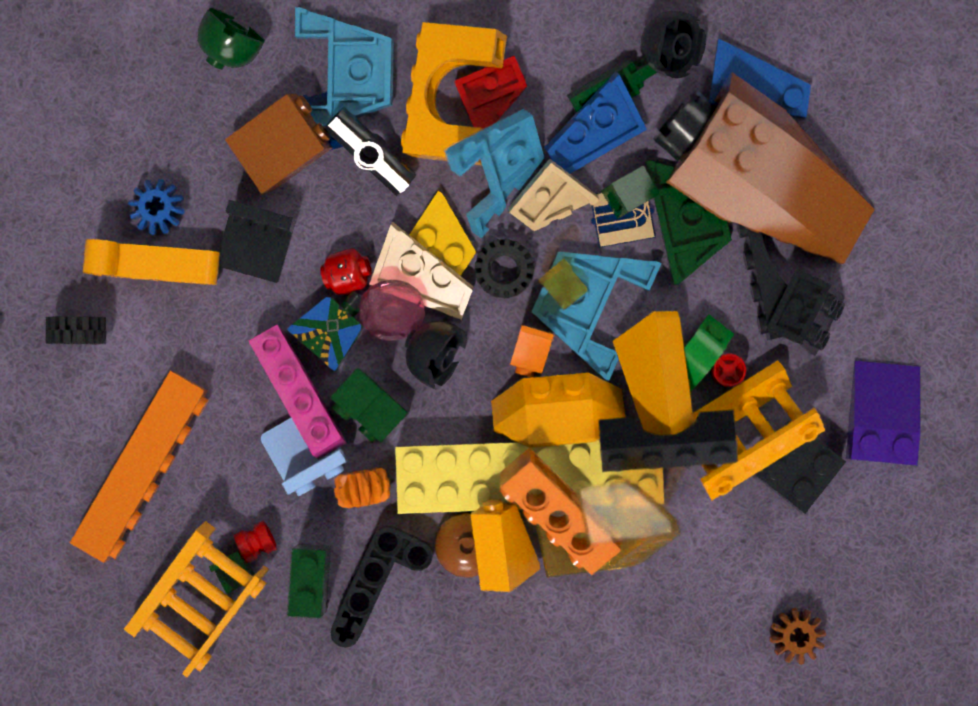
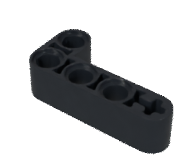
[330,526,433,648]

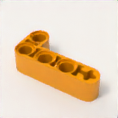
[83,239,220,285]

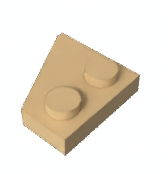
[508,159,600,231]

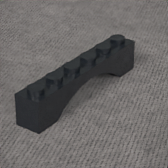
[736,223,787,340]

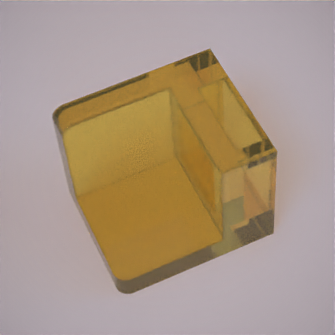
[538,258,588,311]

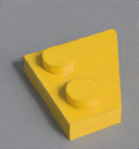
[409,191,476,276]

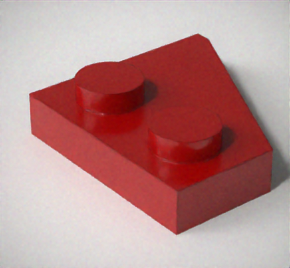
[454,55,527,129]

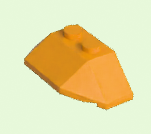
[491,372,625,448]

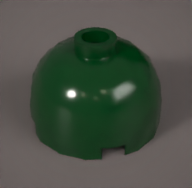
[197,8,265,70]

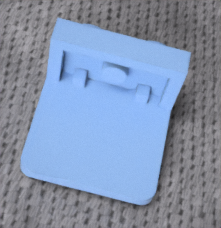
[261,418,348,497]

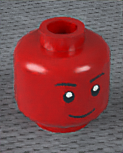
[320,248,372,295]

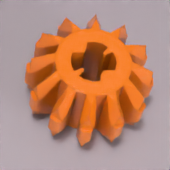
[334,468,391,508]

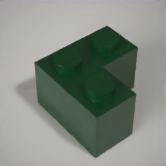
[330,368,409,443]

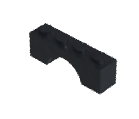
[598,410,738,472]

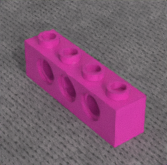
[249,325,347,460]

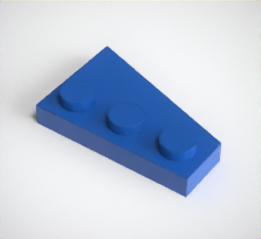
[709,38,811,119]
[544,71,647,174]

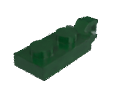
[567,58,657,113]

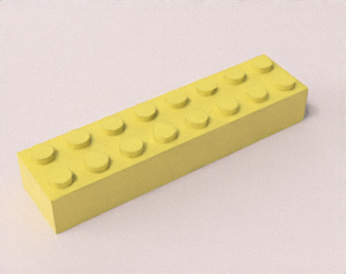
[395,439,664,514]

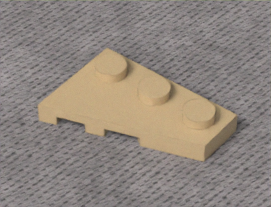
[369,222,474,320]

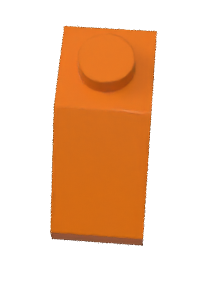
[510,325,554,378]

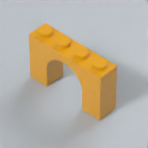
[401,22,507,165]

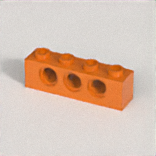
[500,448,622,575]

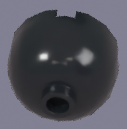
[640,11,706,79]
[405,321,467,389]

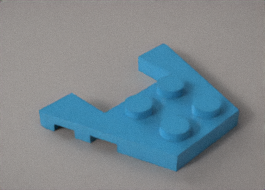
[295,7,394,127]
[445,109,545,238]
[532,252,662,381]

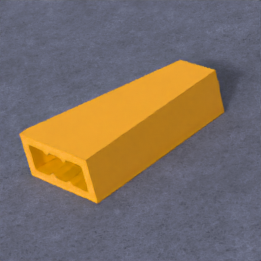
[613,311,694,435]

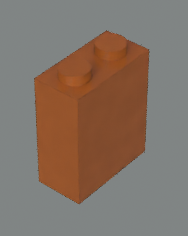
[225,94,333,194]

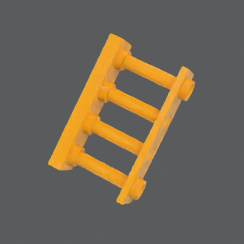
[693,360,825,500]
[124,521,269,677]

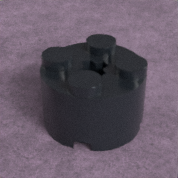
[653,90,717,161]

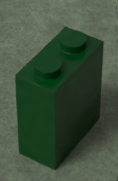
[287,544,331,619]

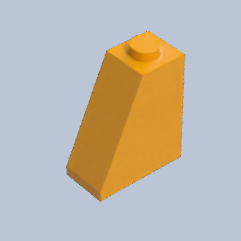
[471,499,540,592]

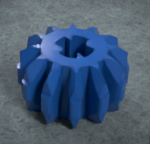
[128,179,185,235]

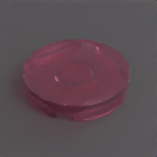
[359,279,425,341]

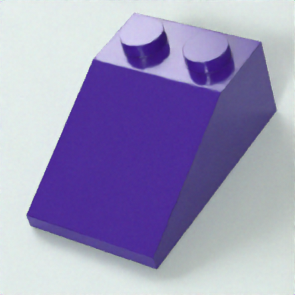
[845,361,920,466]

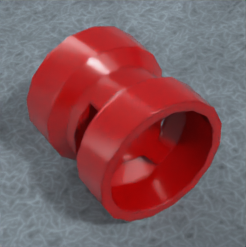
[711,354,746,387]
[234,520,278,564]

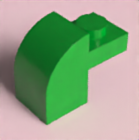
[684,314,734,392]

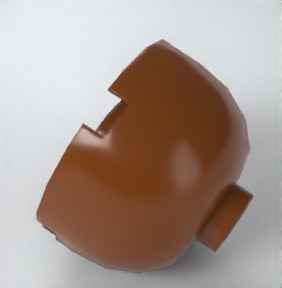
[434,512,479,578]

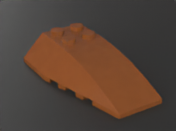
[666,72,875,264]

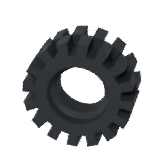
[475,238,534,299]
[45,316,106,344]

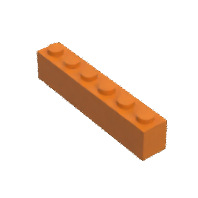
[70,371,209,563]

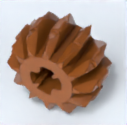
[769,608,826,665]

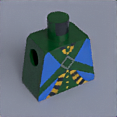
[287,291,367,372]

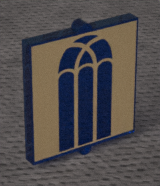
[591,192,656,248]

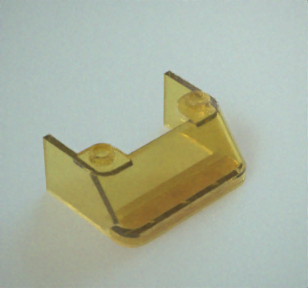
[536,479,681,578]

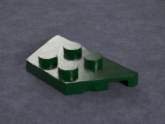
[645,160,732,285]

